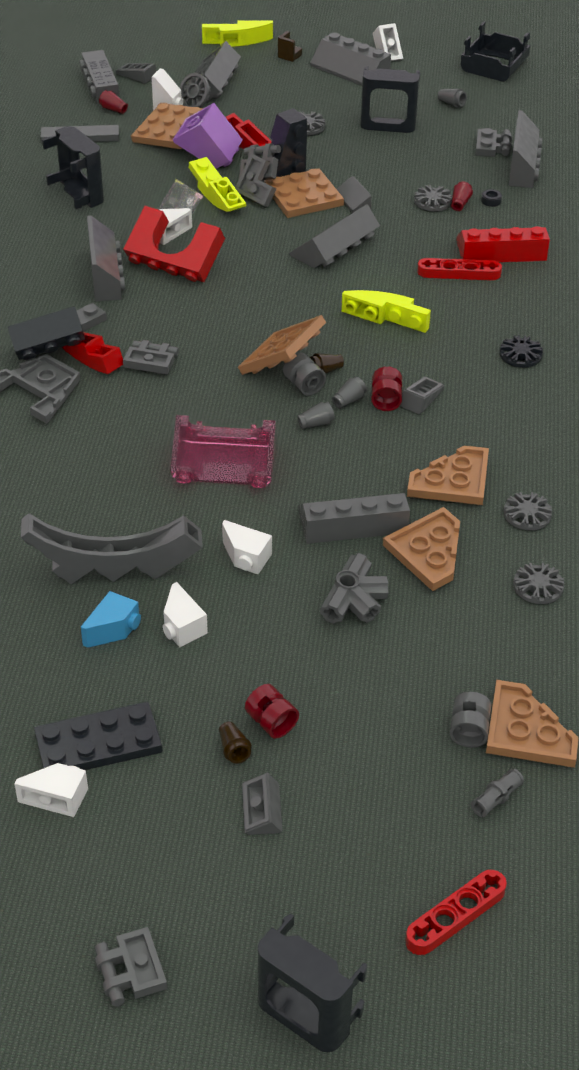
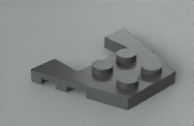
[0,354,80,424]

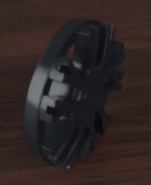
[499,335,543,367]

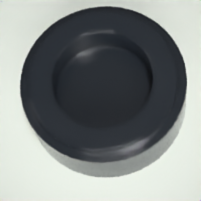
[481,189,502,207]

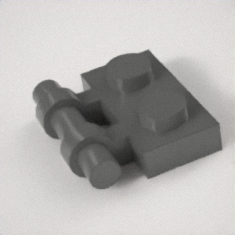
[476,128,512,157]
[239,143,281,180]
[123,340,179,375]
[95,927,167,1006]

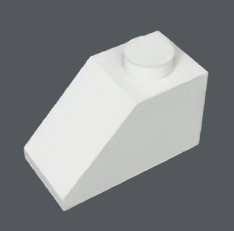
[373,23,403,61]
[152,68,183,111]
[159,208,192,245]
[222,520,272,574]
[163,582,207,647]
[15,763,88,817]

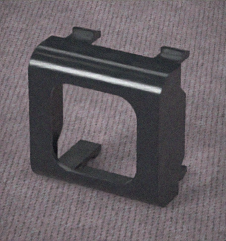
[461,22,530,81]
[360,66,420,133]
[42,126,104,209]
[258,914,367,1052]

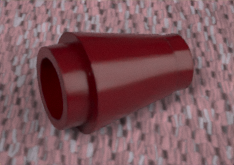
[99,90,128,114]
[451,181,473,211]

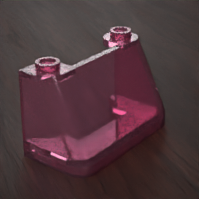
[170,415,277,488]

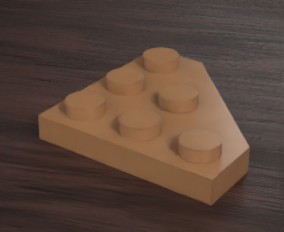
[407,446,489,505]
[383,507,460,591]
[486,680,578,768]

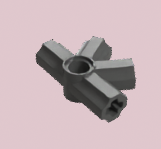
[320,553,388,624]

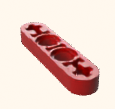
[417,258,502,280]
[405,870,507,955]

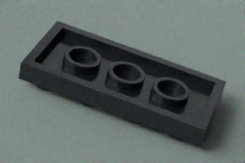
[34,702,162,770]

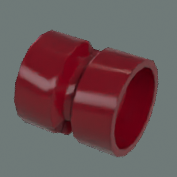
[371,367,402,411]
[245,684,299,739]

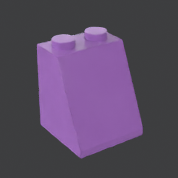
[173,103,243,169]

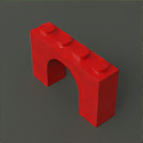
[123,206,225,282]

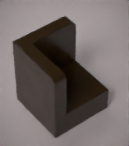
[278,31,302,62]

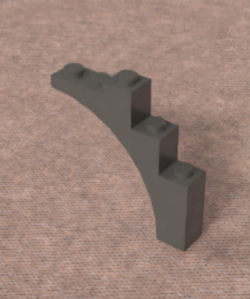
[21,513,203,584]

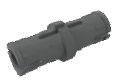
[471,768,524,817]

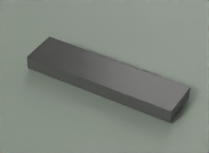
[41,125,119,144]

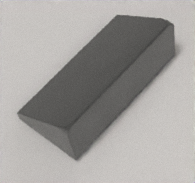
[337,176,371,213]
[242,773,283,835]

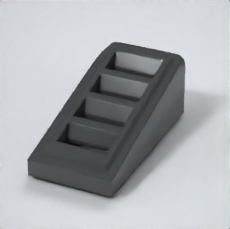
[116,63,156,84]
[400,377,445,414]

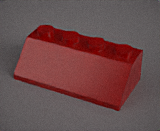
[456,226,550,262]

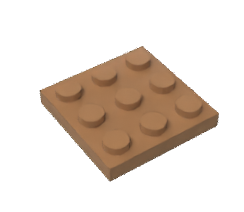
[131,103,204,149]
[264,169,344,218]
[238,315,326,375]

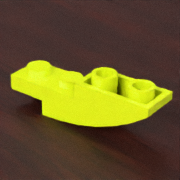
[202,21,273,47]
[188,157,246,212]
[341,290,431,333]

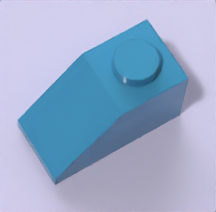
[81,591,141,648]

